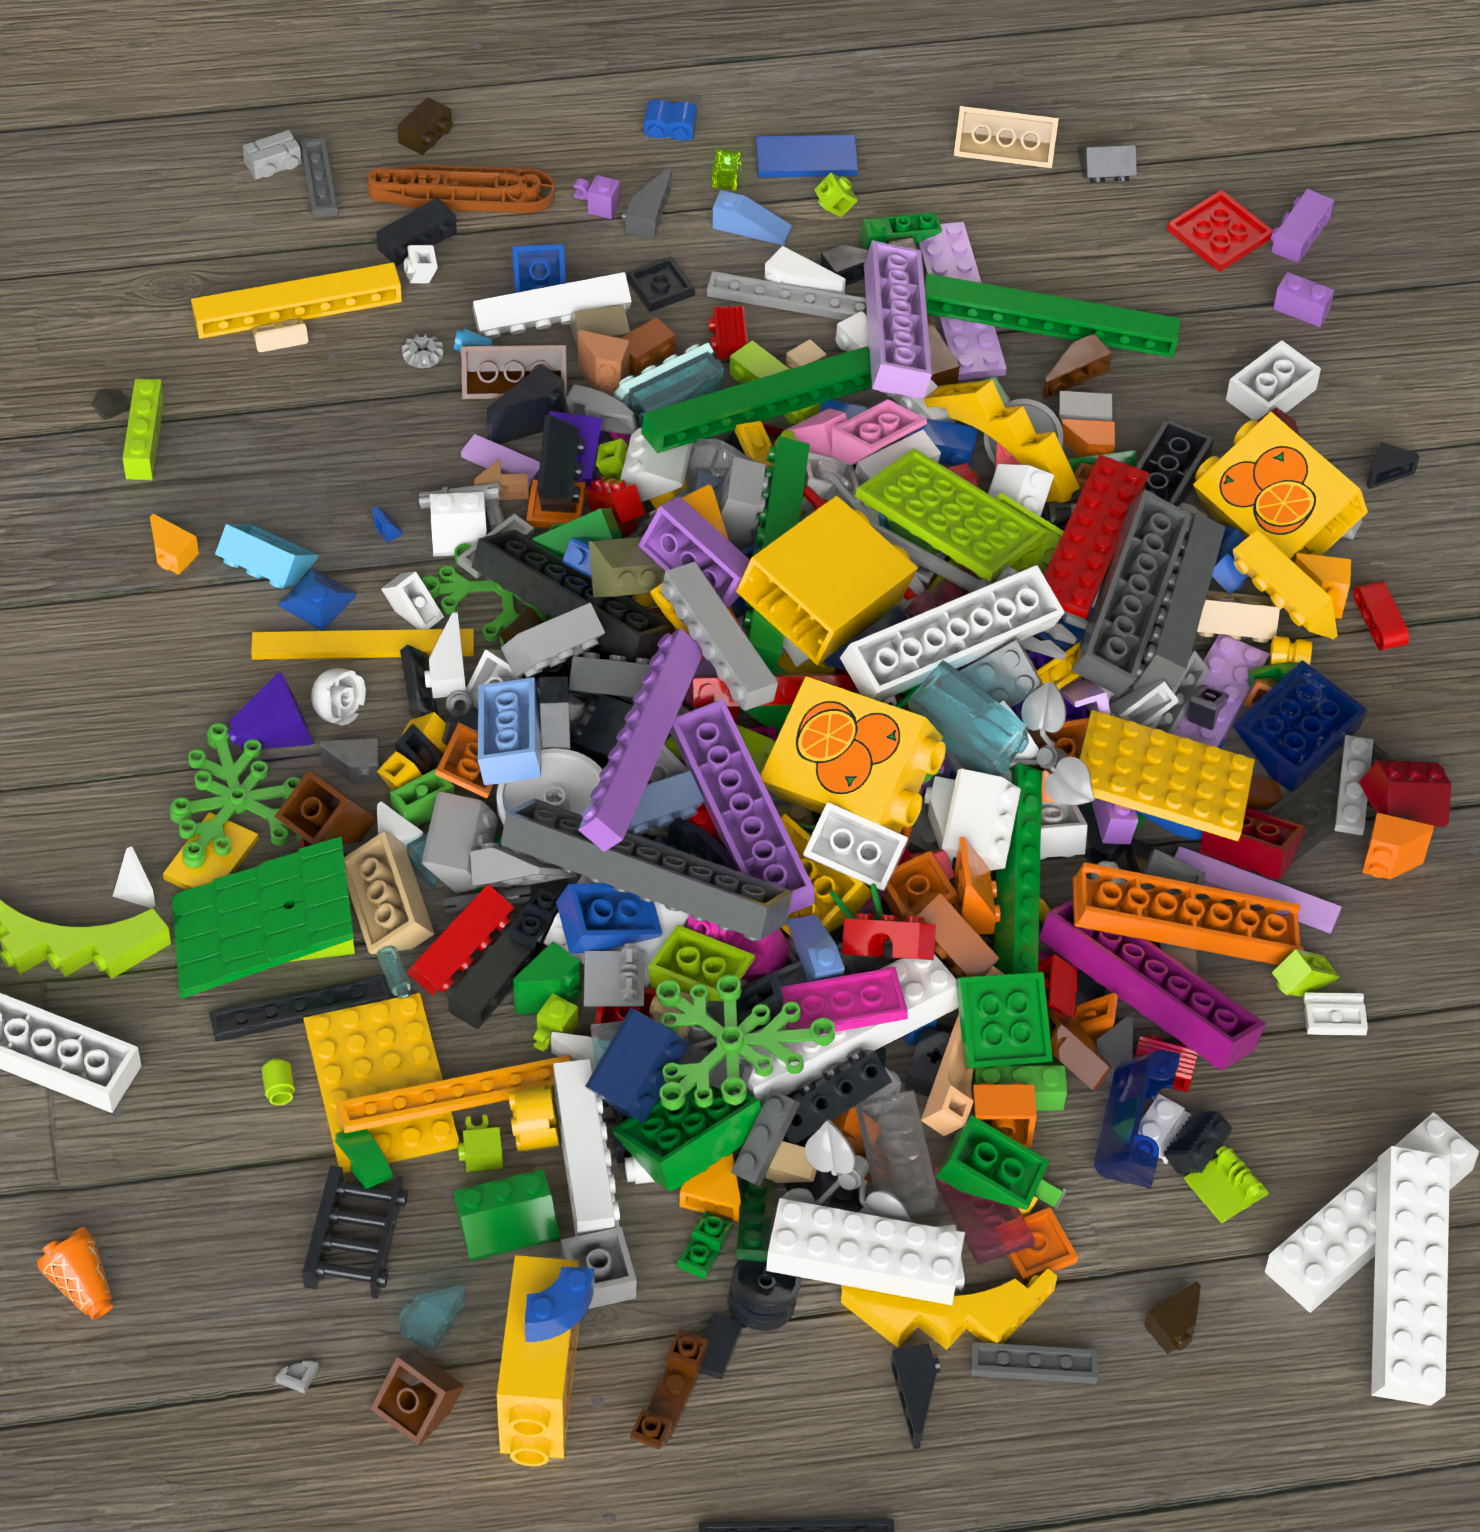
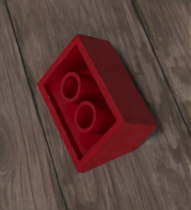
[1358,760,1451,827]
[1200,807,1306,880]

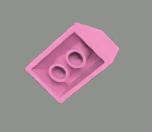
[832,399,927,466]

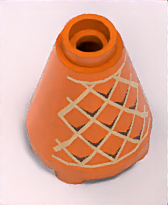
[37,1227,113,1320]

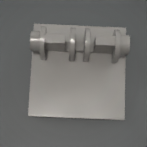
[584,943,644,1007]

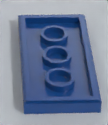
[756,135,858,178]

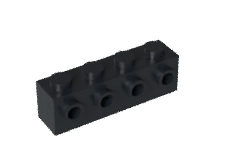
[782,1048,892,1145]

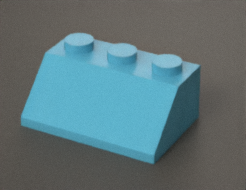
[215,524,318,589]

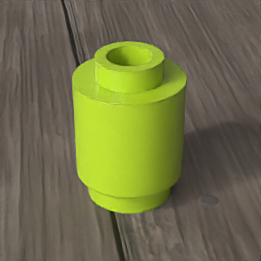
[261,1058,295,1105]

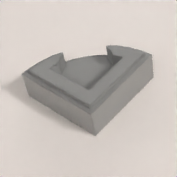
[275,1360,319,1394]

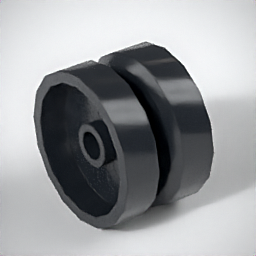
[727,1260,801,1331]

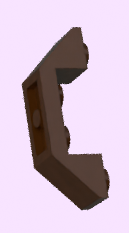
[630,1329,708,1450]

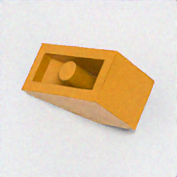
[150,514,199,575]

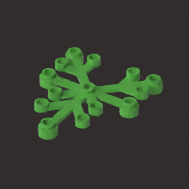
[420,523,564,650]
[170,723,302,868]
[656,975,836,1110]

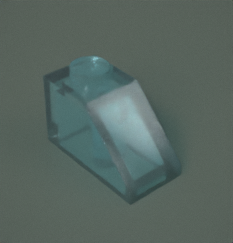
[398,1285,466,1352]

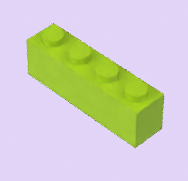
[729,340,822,425]
[123,379,164,480]

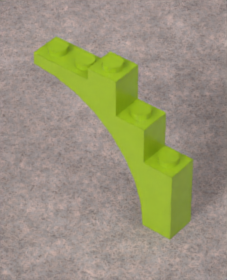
[0,899,171,979]

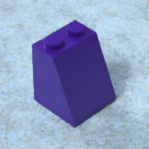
[549,411,606,487]

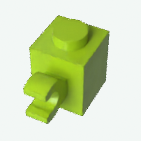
[533,994,578,1052]
[458,1115,503,1173]

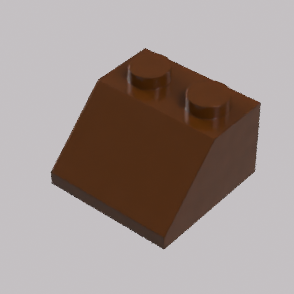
[370,1350,464,1445]

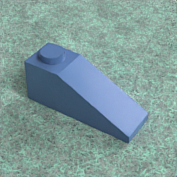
[712,190,792,246]
[787,915,844,982]

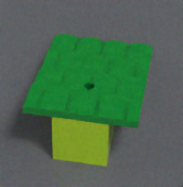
[171,837,355,999]

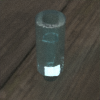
[376,946,412,999]

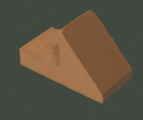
[474,459,529,500]

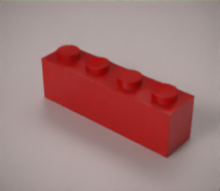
[406,884,514,996]

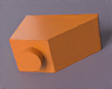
[1061,419,1115,457]

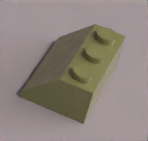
[589,537,665,597]

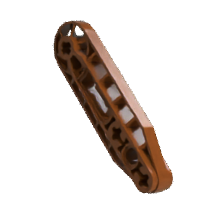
[367,164,555,213]

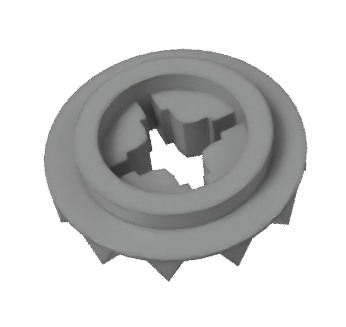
[402,333,444,368]

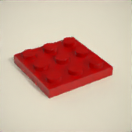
[1167,190,1273,272]

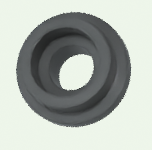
[446,691,474,718]

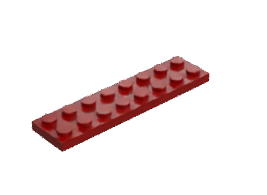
[1044,454,1149,619]

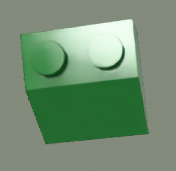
[513,942,581,1015]

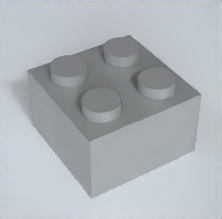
[561,1227,637,1309]

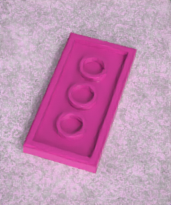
[781,967,908,1035]

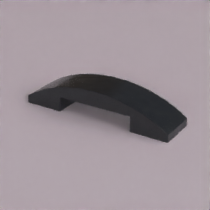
[668,818,737,871]

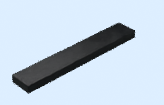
[209,974,390,1042]
[699,1519,894,1532]

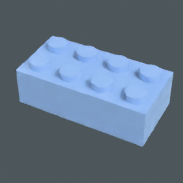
[478,677,541,785]

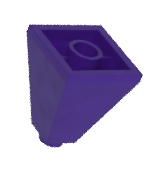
[227,672,314,750]

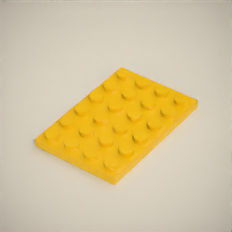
[1079,710,1255,841]
[303,993,459,1173]

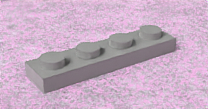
[1334,735,1373,835]

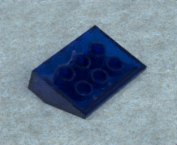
[1233,660,1367,793]

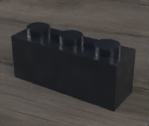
[376,198,457,267]

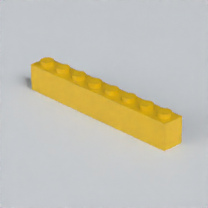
[191,263,402,339]

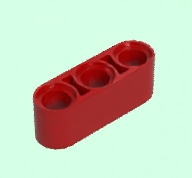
[1354,581,1409,651]

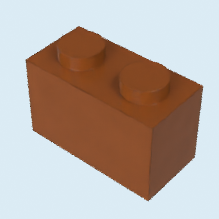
[620,317,676,376]

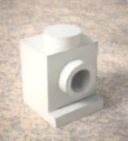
[404,245,438,283]

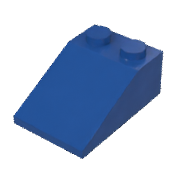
[512,244,566,293]
[556,883,663,953]

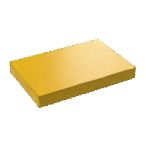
[163,812,259,890]

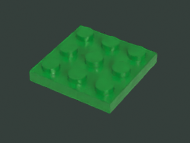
[956,972,1053,1069]

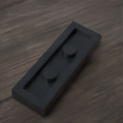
[400,644,438,718]

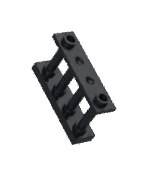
[302,1165,408,1299]

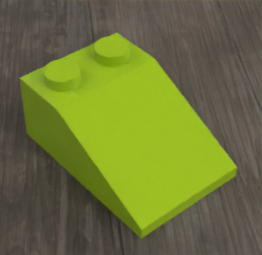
[647,925,755,1001]

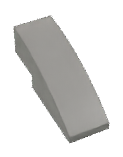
[565,385,638,435]
[1109,679,1179,726]

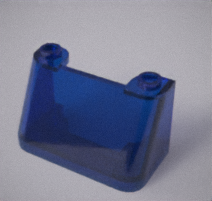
[1094,1050,1181,1189]

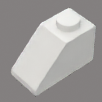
[381,571,444,629]

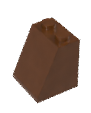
[274,770,377,845]

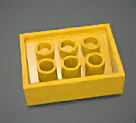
[1233,530,1338,639]
[781,814,872,937]

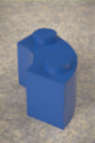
[1212,525,1248,595]
[525,1267,595,1342]

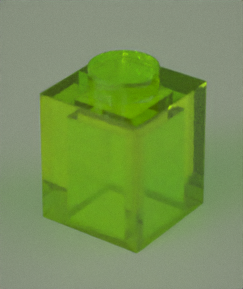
[712,149,741,191]

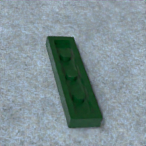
[736,1179,774,1262]

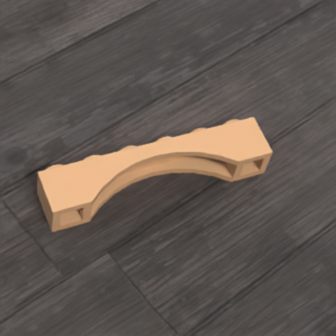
[921,966,1005,1136]

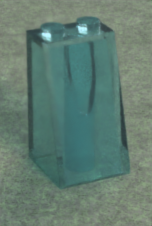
[629,351,724,429]
[908,660,1029,776]

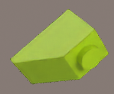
[1272,949,1340,997]

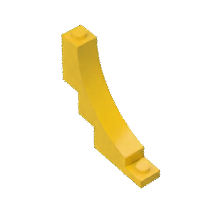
[923,380,1080,503]
[841,1268,1057,1350]

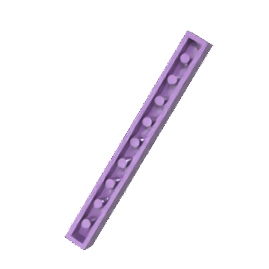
[578,628,703,852]

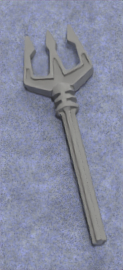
[868,519,1088,660]

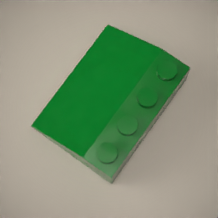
[612,1084,762,1192]

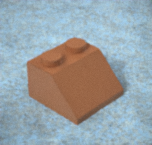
[578,330,630,397]

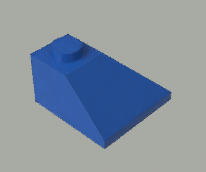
[279,569,356,631]

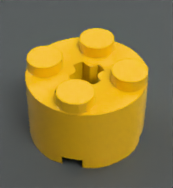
[509,1086,560,1151]

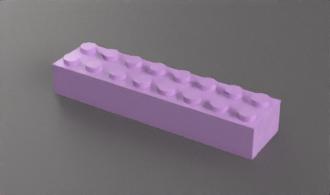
[864,240,932,399]

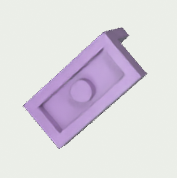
[1059,679,1111,715]

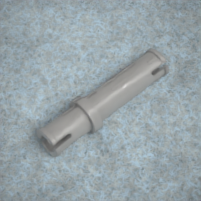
[419,482,501,509]

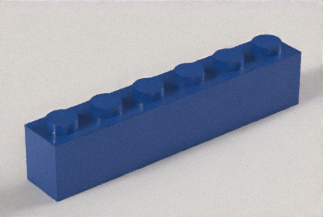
[820,400,978,468]

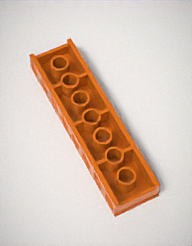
[1073,862,1304,965]

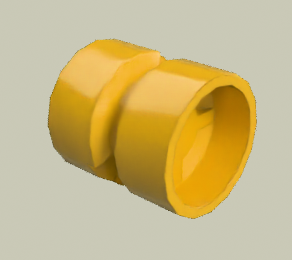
[1268,635,1312,675]

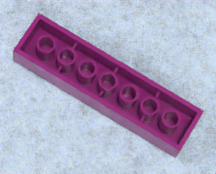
[1039,899,1266,1070]

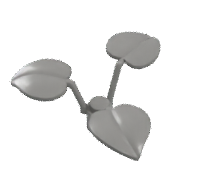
[980,682,1095,805]
[776,1119,914,1223]

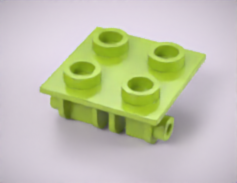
[1183,1145,1269,1223]

